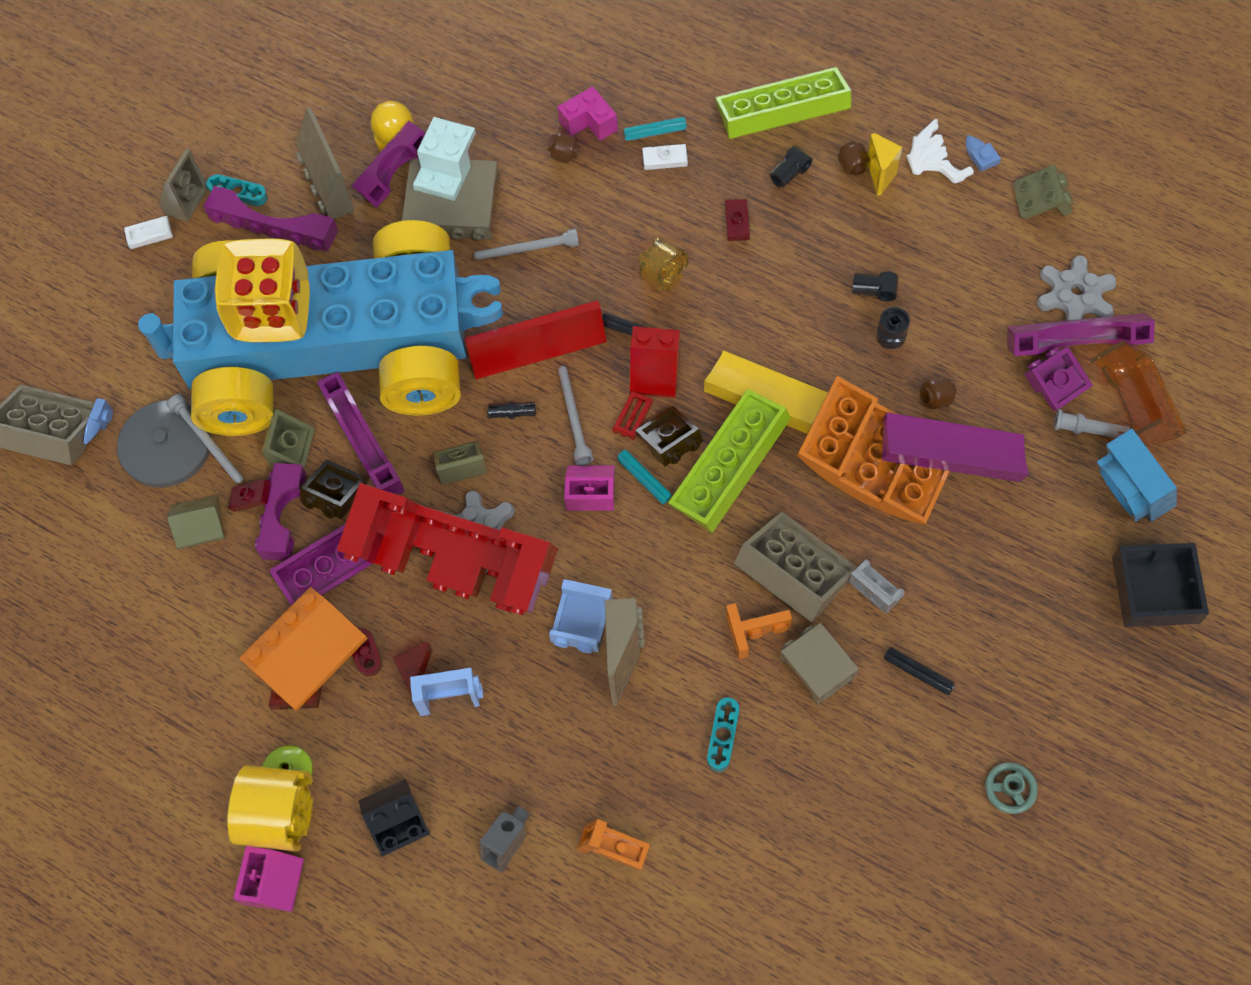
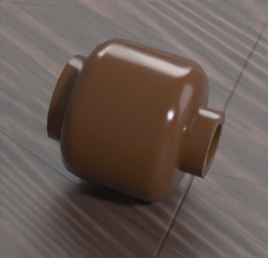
[547,131,580,163]
[838,141,870,176]
[920,377,956,409]

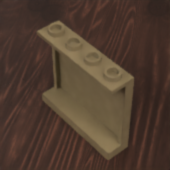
[402,159,499,240]

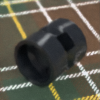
[877,307,910,349]

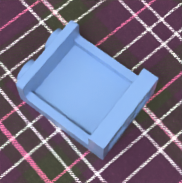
[549,579,613,653]
[410,668,483,716]

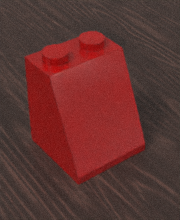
[630,326,680,398]

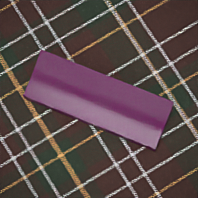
[882,412,1029,482]
[269,524,373,606]

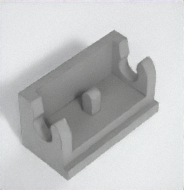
[849,559,905,614]

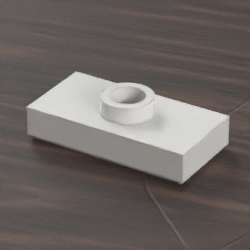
[643,144,687,170]
[124,216,173,249]

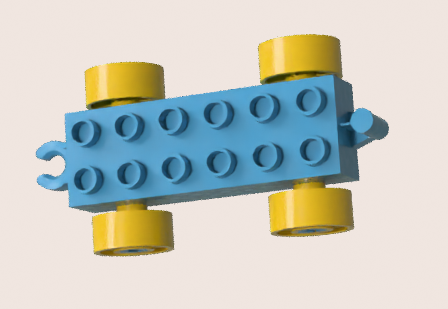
[138,220,503,436]

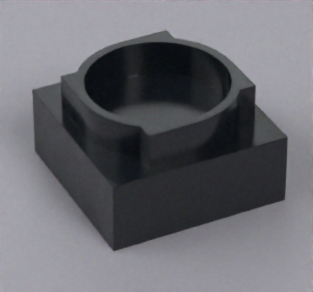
[1112,543,1209,627]

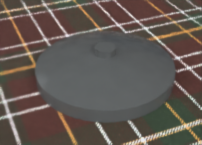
[117,400,212,488]

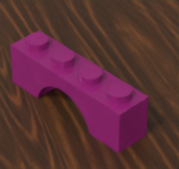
[351,121,425,208]
[255,463,307,561]

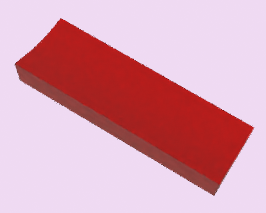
[464,300,607,380]

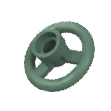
[985,762,1038,814]

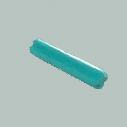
[624,117,687,141]
[617,450,671,504]

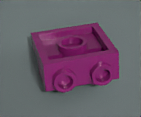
[1024,346,1093,411]

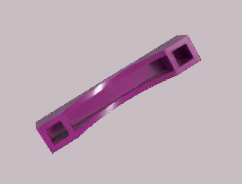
[203,186,338,252]
[1007,313,1155,356]
[317,371,405,495]

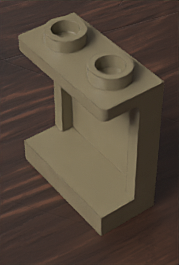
[780,623,859,705]

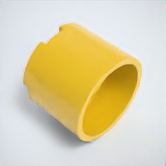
[228,765,314,852]

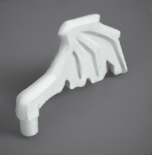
[907,119,974,183]

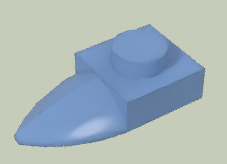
[966,135,1001,172]
[84,398,113,444]

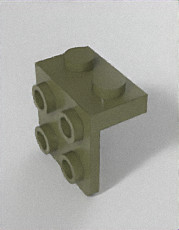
[1013,165,1074,219]

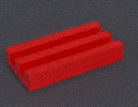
[612,391,653,441]

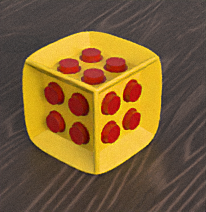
[215,239,310,342]

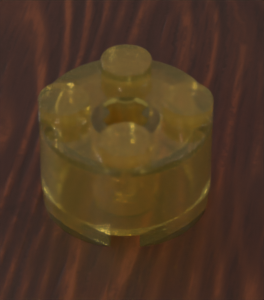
[638,237,689,291]

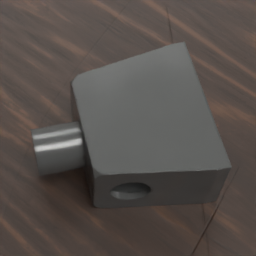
[479,807,530,873]

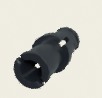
[488,401,536,419]

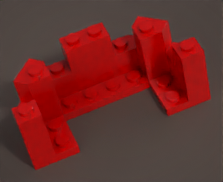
[337,483,558,616]

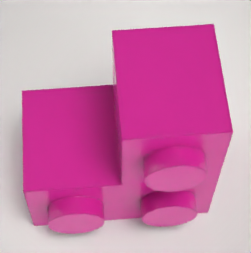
[557,86,618,140]

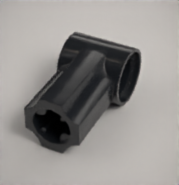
[770,146,813,188]
[852,271,898,301]

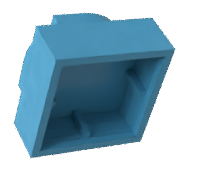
[1097,429,1177,522]

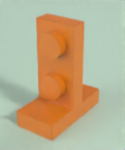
[726,603,792,659]
[576,819,650,870]

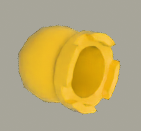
[370,101,413,151]

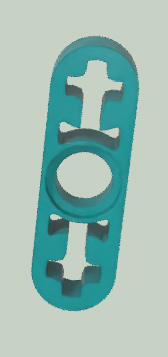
[206,174,268,206]
[707,698,739,772]

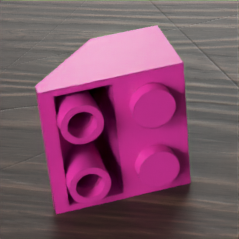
[564,465,615,511]
[233,846,304,912]

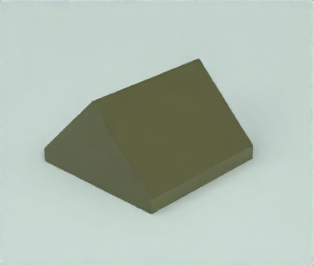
[262,409,315,468]
[433,440,487,485]
[167,495,225,550]

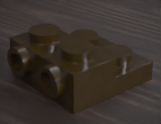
[635,406,703,467]
[300,459,367,519]

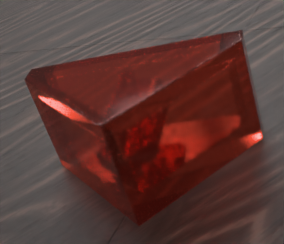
[393,642,433,695]

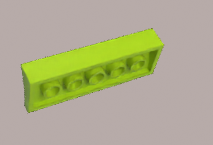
[715,67,851,139]
[668,389,791,533]

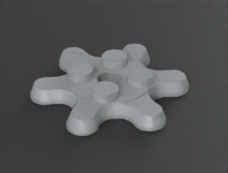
[1036,256,1116,321]
[444,491,515,573]

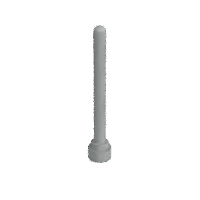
[473,228,579,260]
[558,366,594,465]
[166,394,243,483]

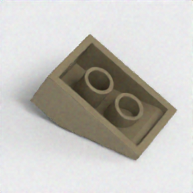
[159,148,208,222]

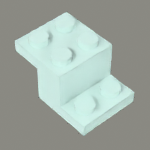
[413,117,476,201]

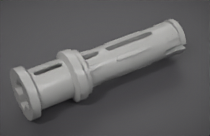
[1053,409,1130,438]

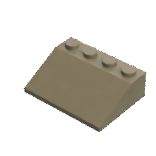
[295,107,354,219]
[0,385,95,465]
[734,512,858,622]
[605,598,645,706]

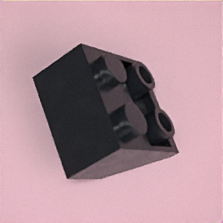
[358,779,430,857]

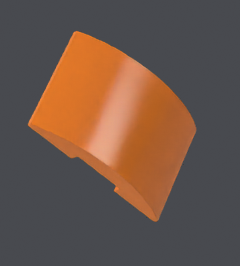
[797,376,950,525]

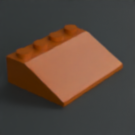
[239,587,368,711]

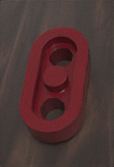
[352,628,382,677]

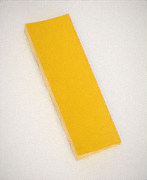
[704,350,828,434]

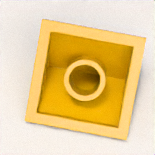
[868,133,902,196]

